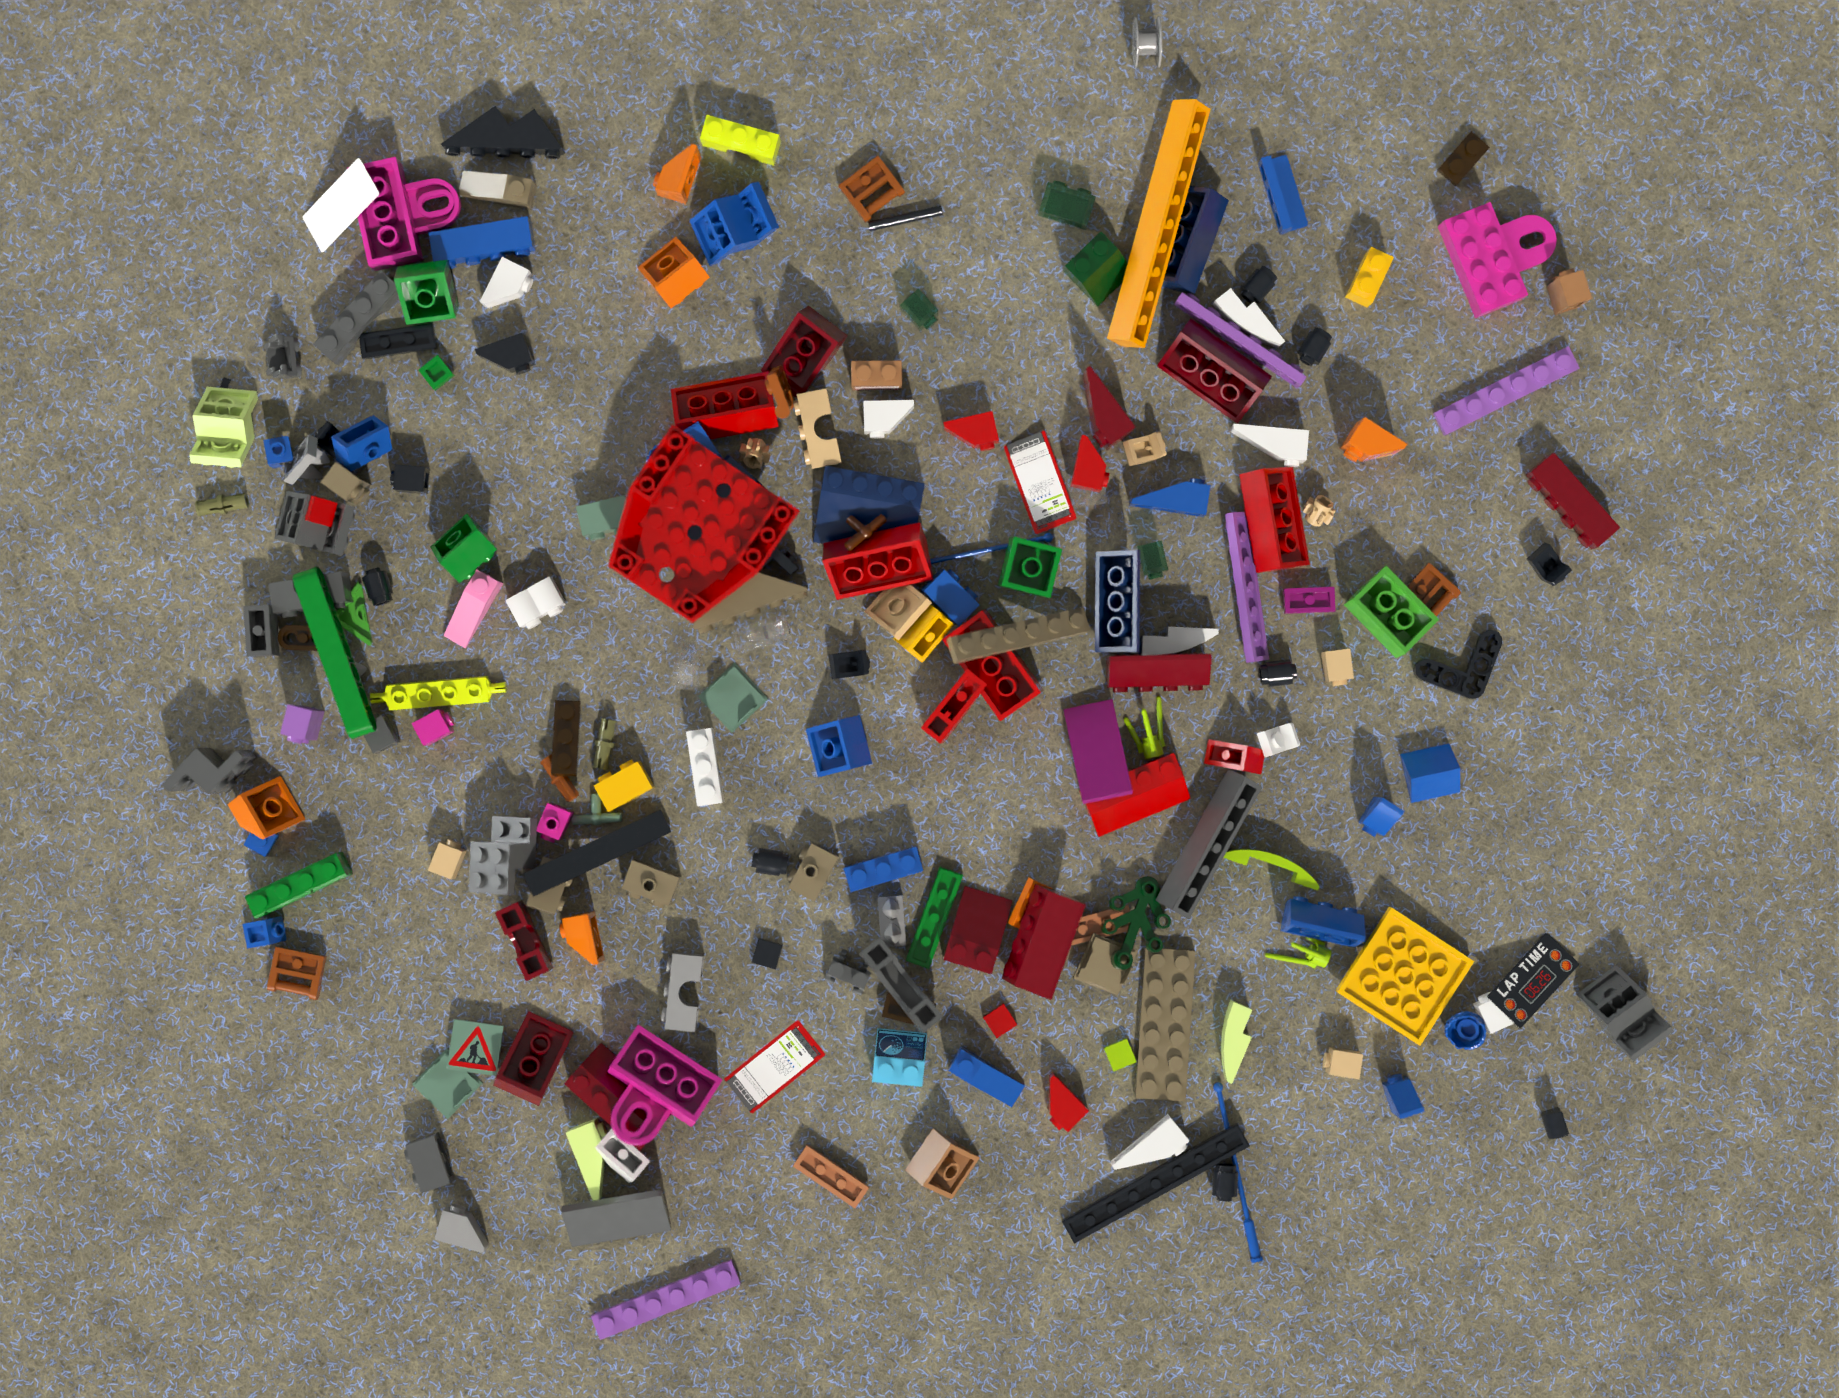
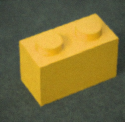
[1345,247,1394,308]
[893,604,954,663]
[594,759,654,812]

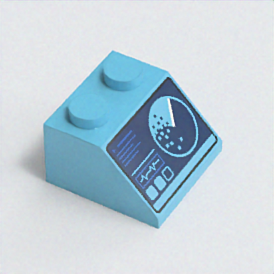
[872,1028,927,1087]

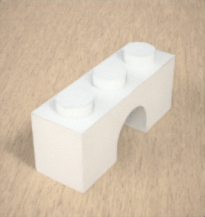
[686,728,725,807]

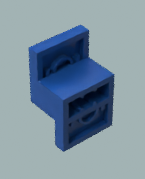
[689,182,779,266]

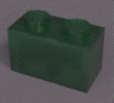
[1038,181,1096,230]

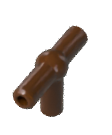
[845,514,887,551]

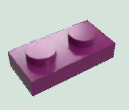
[1283,587,1336,614]

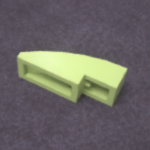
[1221,1000,1252,1084]

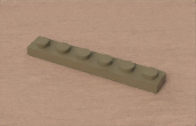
[947,607,1091,664]

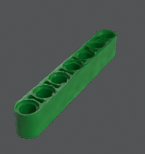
[292,566,377,739]

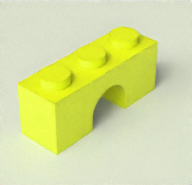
[700,115,781,166]

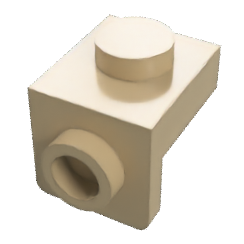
[1123,431,1166,466]

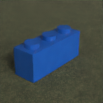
[844,846,923,892]

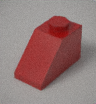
[943,411,999,451]
[1070,435,1110,493]
[1204,739,1265,775]
[1049,1072,1089,1132]

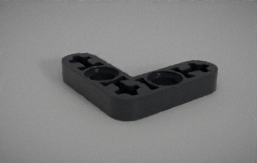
[1413,630,1503,699]

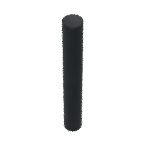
[868,205,943,231]

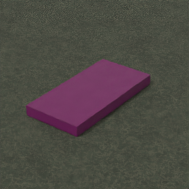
[1063,699,1133,804]

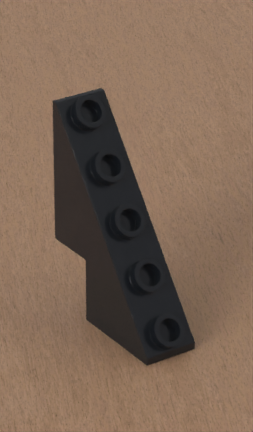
[441,106,565,159]

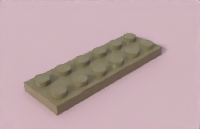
[1135,947,1195,1102]

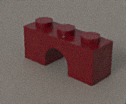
[494,900,553,981]

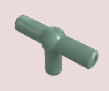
[571,793,622,826]

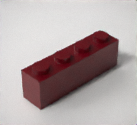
[1525,452,1620,549]

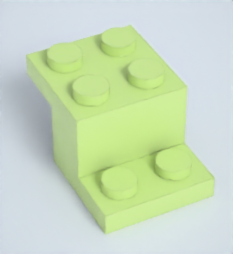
[190,387,258,467]

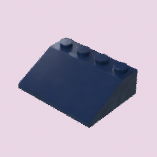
[813,466,925,544]

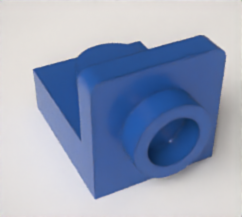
[263,436,294,469]
[242,916,287,949]

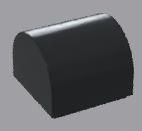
[1541,1107,1569,1139]

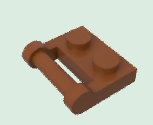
[838,156,905,223]
[765,365,795,419]
[1407,563,1461,617]
[267,946,327,1000]

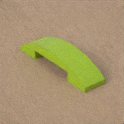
[1223,849,1320,891]

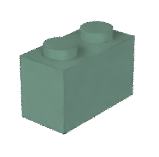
[576,495,627,541]

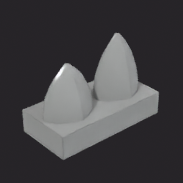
[284,434,330,485]
[878,895,906,947]

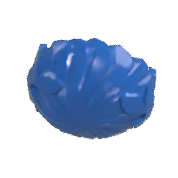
[1445,1011,1487,1050]

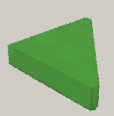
[337,581,372,646]

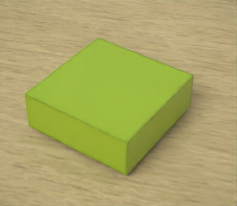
[1103,1038,1137,1072]

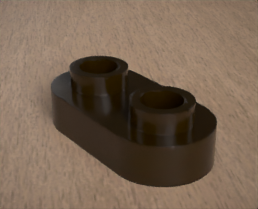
[278,625,317,651]

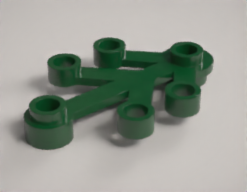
[1101,876,1171,970]

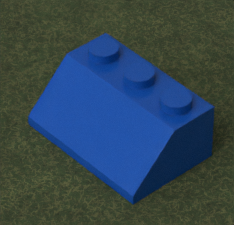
[1280,896,1366,948]

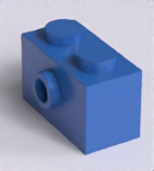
[332,415,393,472]
[920,568,980,626]

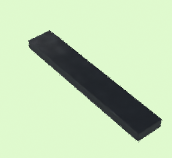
[522,810,671,897]

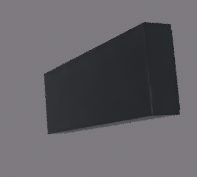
[359,323,437,360]

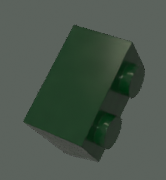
[1063,231,1128,307]

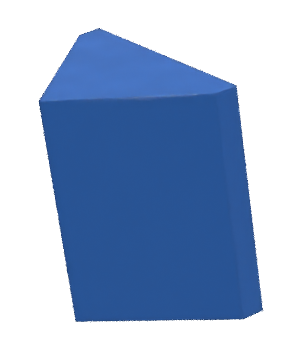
[1400,743,1460,803]

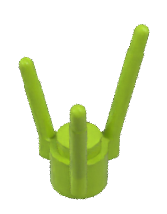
[1123,696,1165,759]
[1265,937,1332,968]

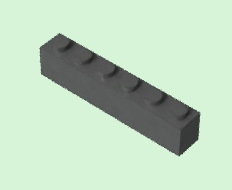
[1155,769,1262,919]

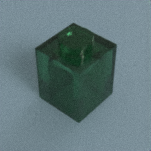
[900,288,939,331]
[1135,540,1168,580]

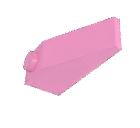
[444,569,503,648]

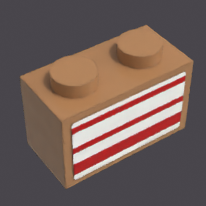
[851,360,902,390]

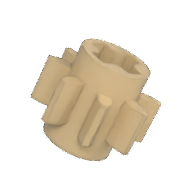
[739,438,770,469]
[1303,495,1336,527]

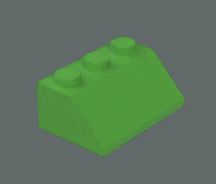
[1344,566,1439,658]

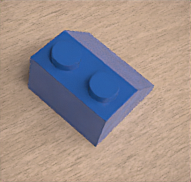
[806,715,872,777]

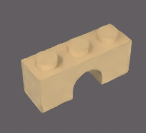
[793,389,842,469]

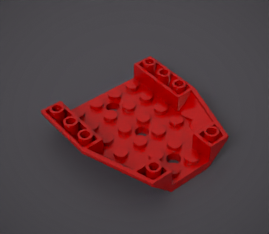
[608,424,800,623]

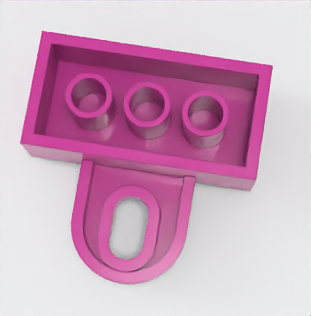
[346,156,461,271]
[1438,202,1557,319]
[608,1025,722,1146]

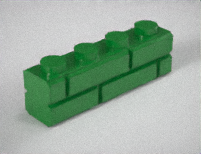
[245,852,353,919]

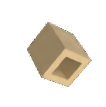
[1321,649,1354,686]
[428,839,467,880]
[1323,1047,1363,1079]

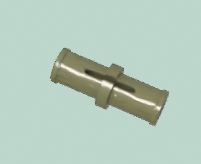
[195,492,250,517]
[592,718,617,770]

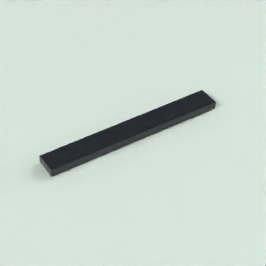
[1062,1123,1250,1244]

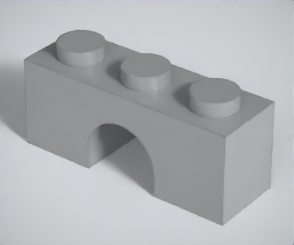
[661,952,705,1032]

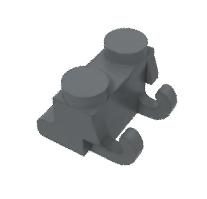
[263,334,302,379]
[824,949,871,996]

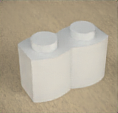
[506,577,567,629]

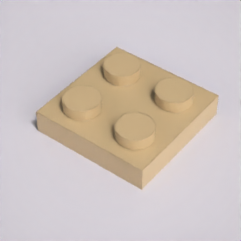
[864,585,932,640]

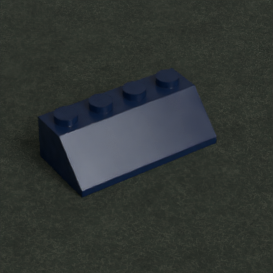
[1162,186,1229,294]
[1095,550,1140,653]

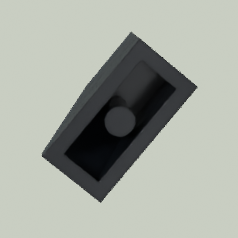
[475,333,536,374]

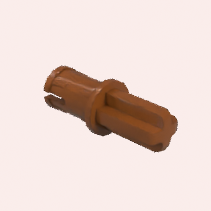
[540,754,579,802]

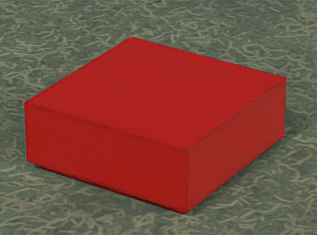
[305,496,338,527]
[983,1003,1017,1039]

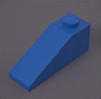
[1130,478,1211,517]
[948,1046,1025,1107]

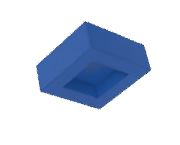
[243,832,279,857]

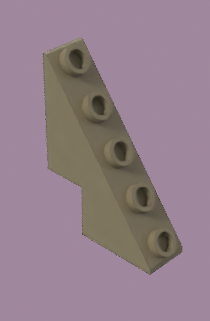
[693,572,808,634]

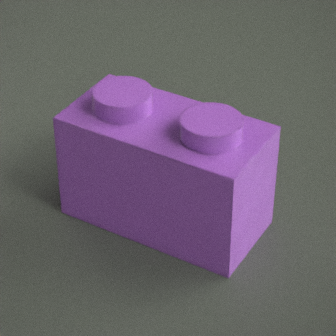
[280,704,325,744]

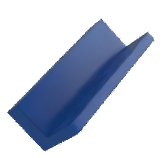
[1258,155,1308,235]

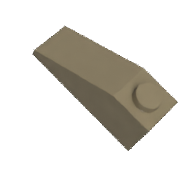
[458,171,537,210]

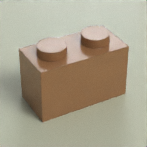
[1546,268,1592,315]

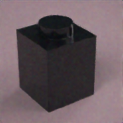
[390,464,430,494]

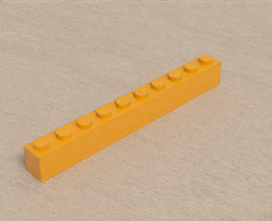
[1107,99,1211,348]

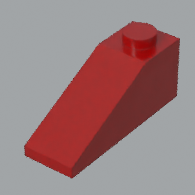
[921,669,988,744]

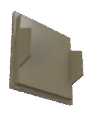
[1073,933,1138,995]

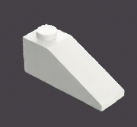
[1230,424,1309,467]
[1110,1114,1189,1170]

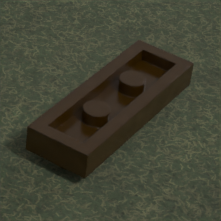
[551,700,581,776]

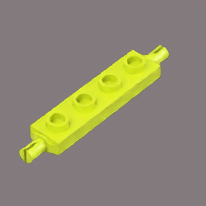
[370,676,507,710]

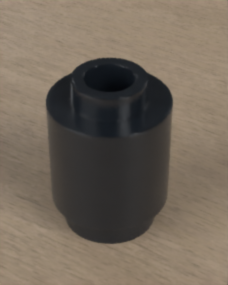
[1240,266,1277,304]
[1297,327,1332,367]
[362,567,394,606]
[1259,659,1297,687]
[751,848,789,876]
[1212,1163,1238,1202]

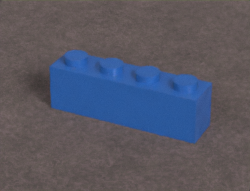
[429,216,536,269]

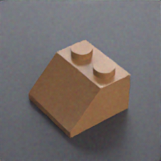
[905,1128,980,1199]

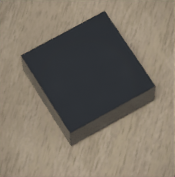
[751,938,783,970]

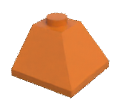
[653,144,702,204]
[228,776,305,839]
[559,911,605,965]

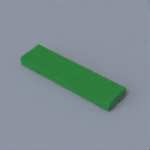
[905,866,963,969]

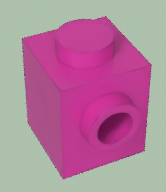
[411,709,455,746]
[537,802,574,843]

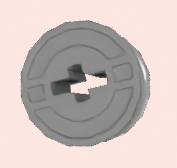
[1132,16,1162,68]

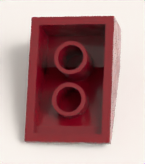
[761,305,848,398]
[1083,366,1135,451]
[943,886,1013,975]
[493,1011,574,1106]

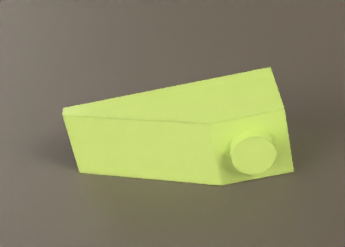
[566,1118,607,1201]

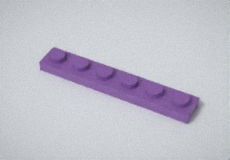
[1174,292,1306,389]
[1433,346,1580,436]
[1225,512,1269,663]
[591,1259,741,1340]

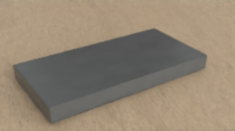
[561,1189,671,1247]

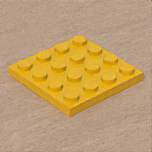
[1335,907,1474,1046]

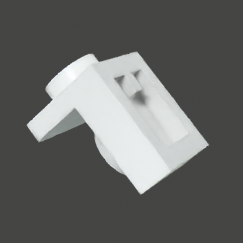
[1257,722,1300,757]

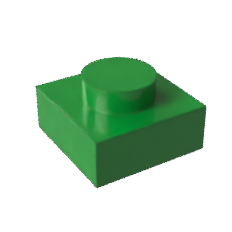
[418,355,455,391]

